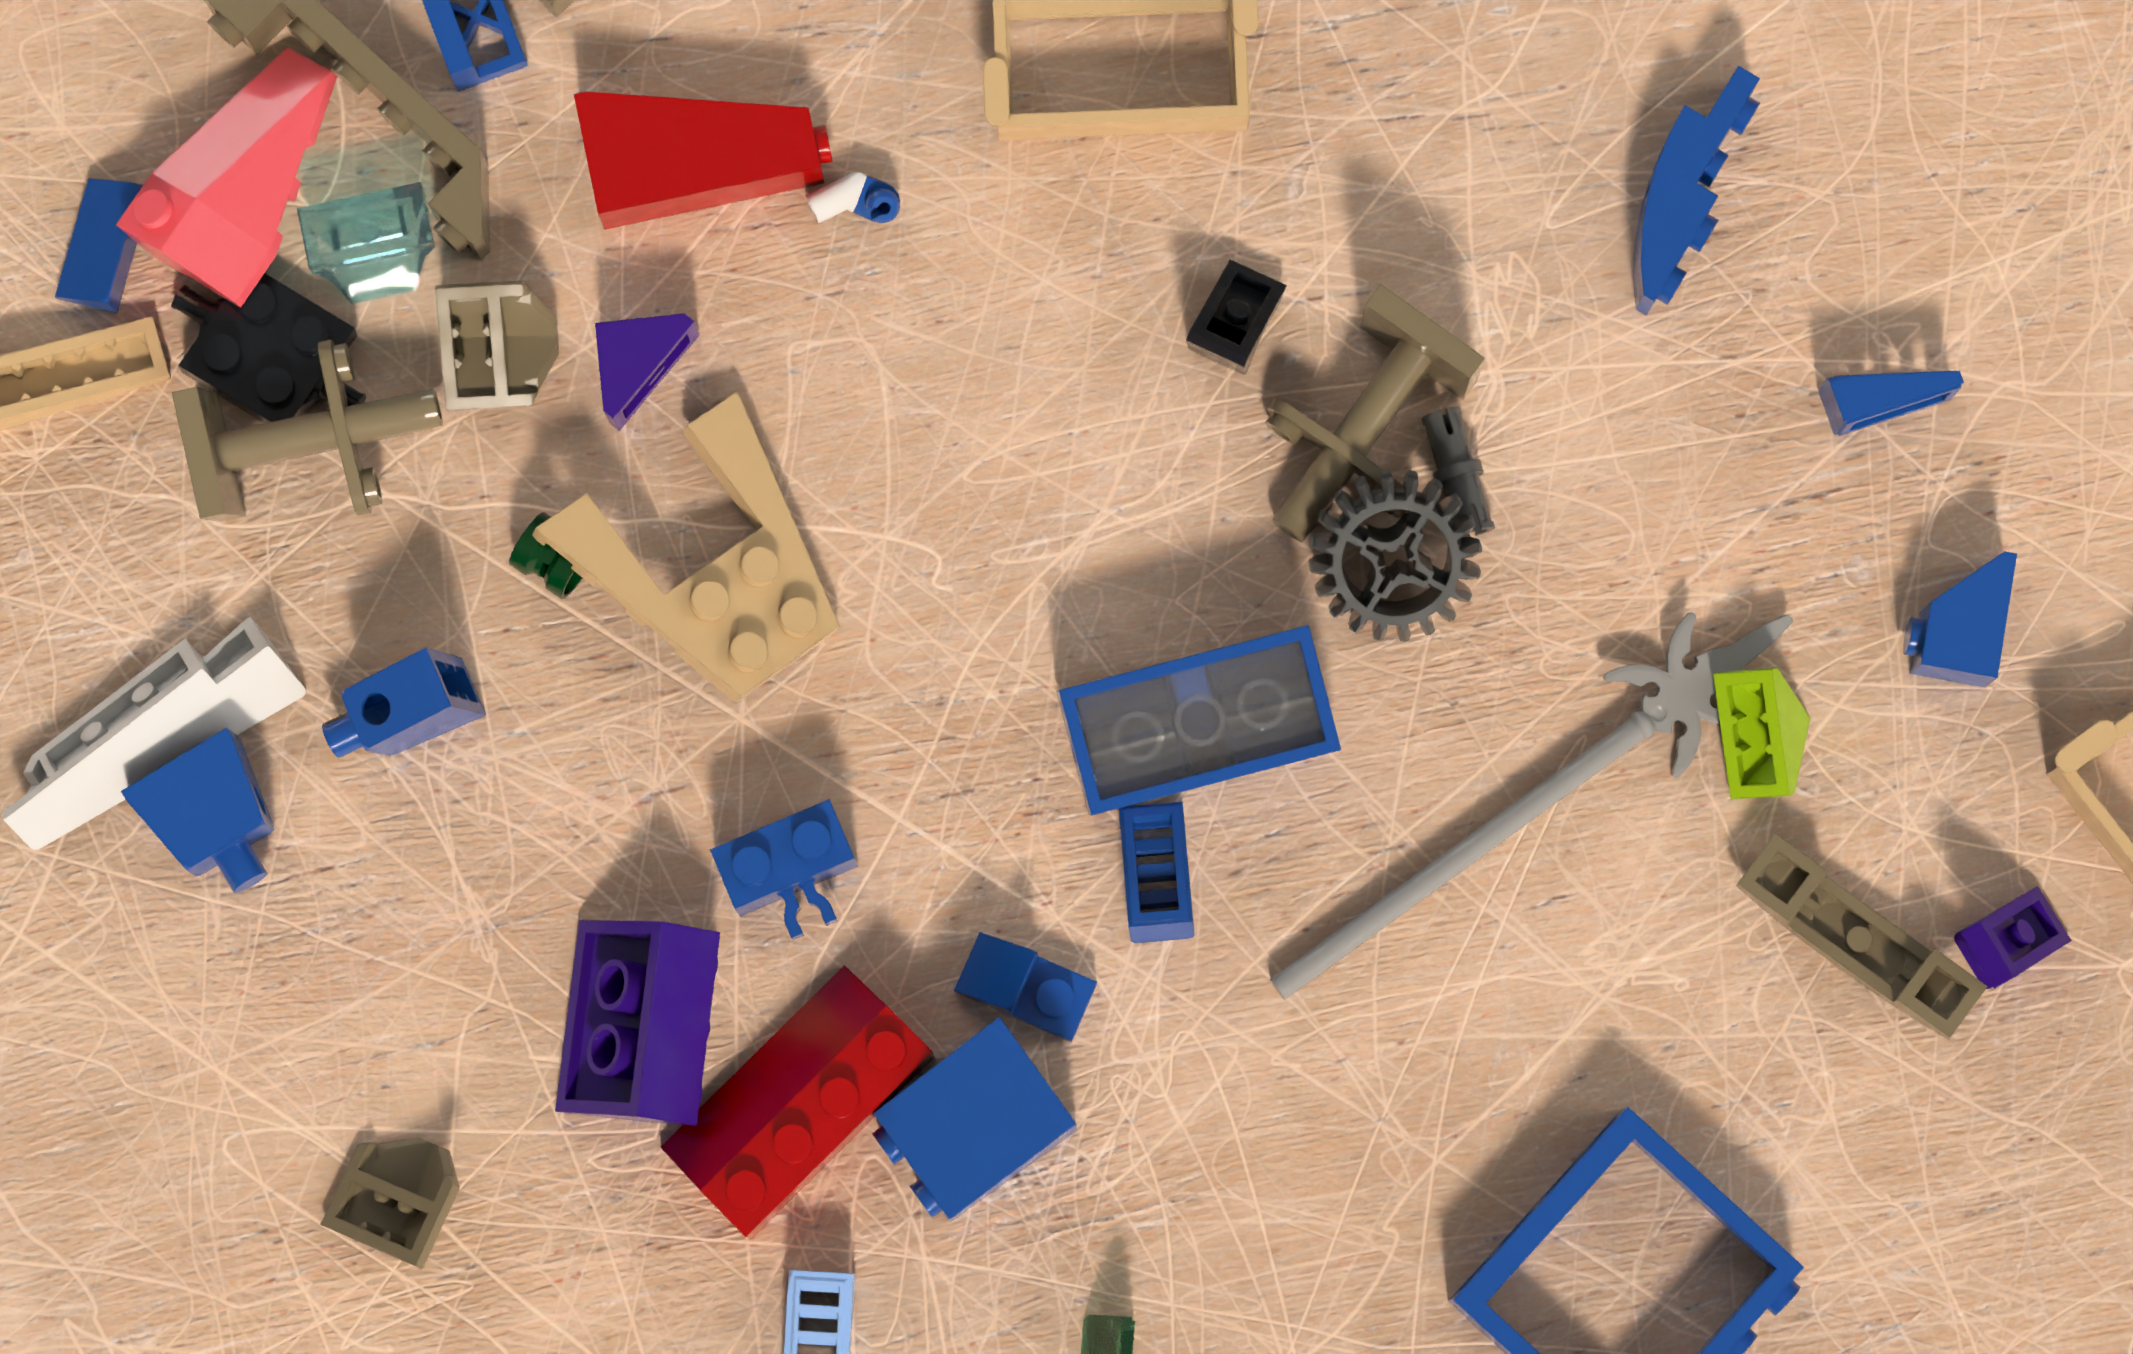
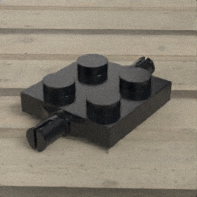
[171,273,366,423]

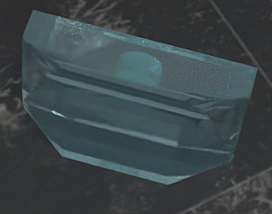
[297,182,435,304]

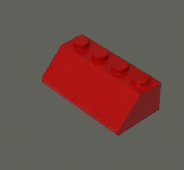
[660,965,935,1239]

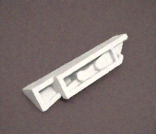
[1,616,306,850]

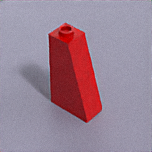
[574,91,833,230]

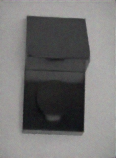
[1186,259,1287,375]

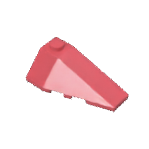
[116,47,337,307]

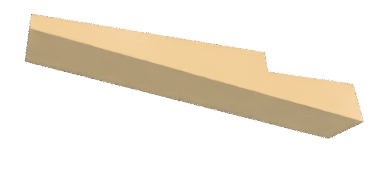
[0,316,170,431]

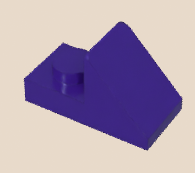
[1954,886,2072,989]

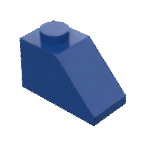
[1903,551,2017,688]

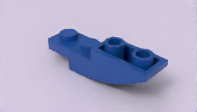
[1633,66,1760,316]

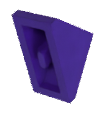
[595,313,699,431]

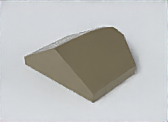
[435,281,559,410]
[320,1138,460,1269]

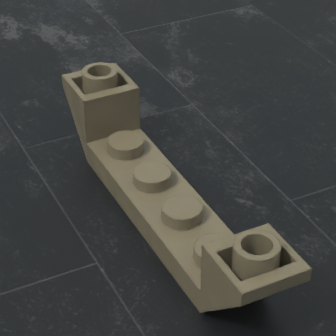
[204,0,490,260]

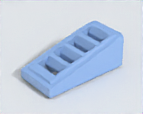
[784,1270,856,1354]

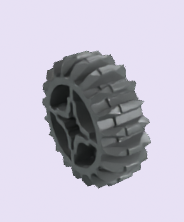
[1309,469,1482,642]

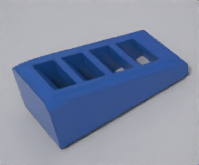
[1819,371,1964,437]
[1119,802,1195,943]

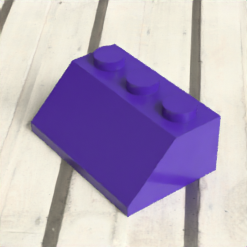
[555,920,720,1126]

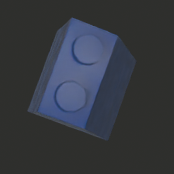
[872,1017,1077,1222]

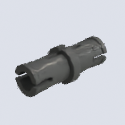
[1421,407,1495,537]

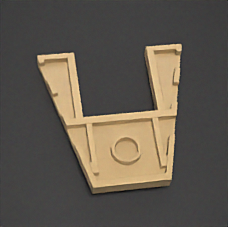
[532,392,840,703]

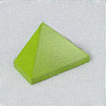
[1713,667,1810,799]

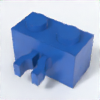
[710,799,858,940]

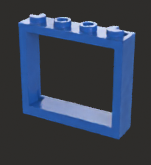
[1448,1107,1804,1354]

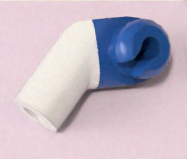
[805,172,900,223]

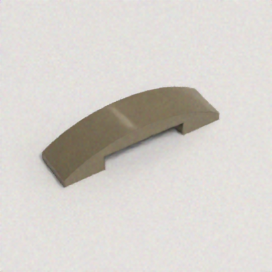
[1736,833,1988,1040]

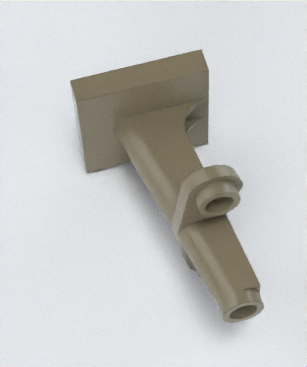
[1265,284,1485,542]
[171,339,443,522]

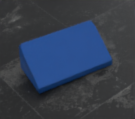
[55,178,143,313]

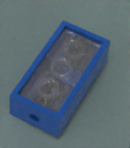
[1056,625,1341,816]

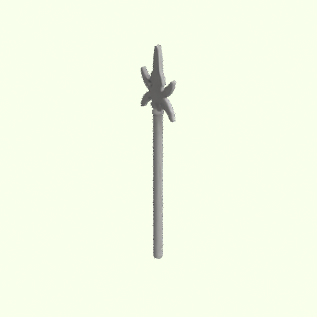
[1270,612,1793,1000]

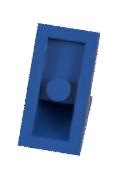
[954,932,1097,1043]

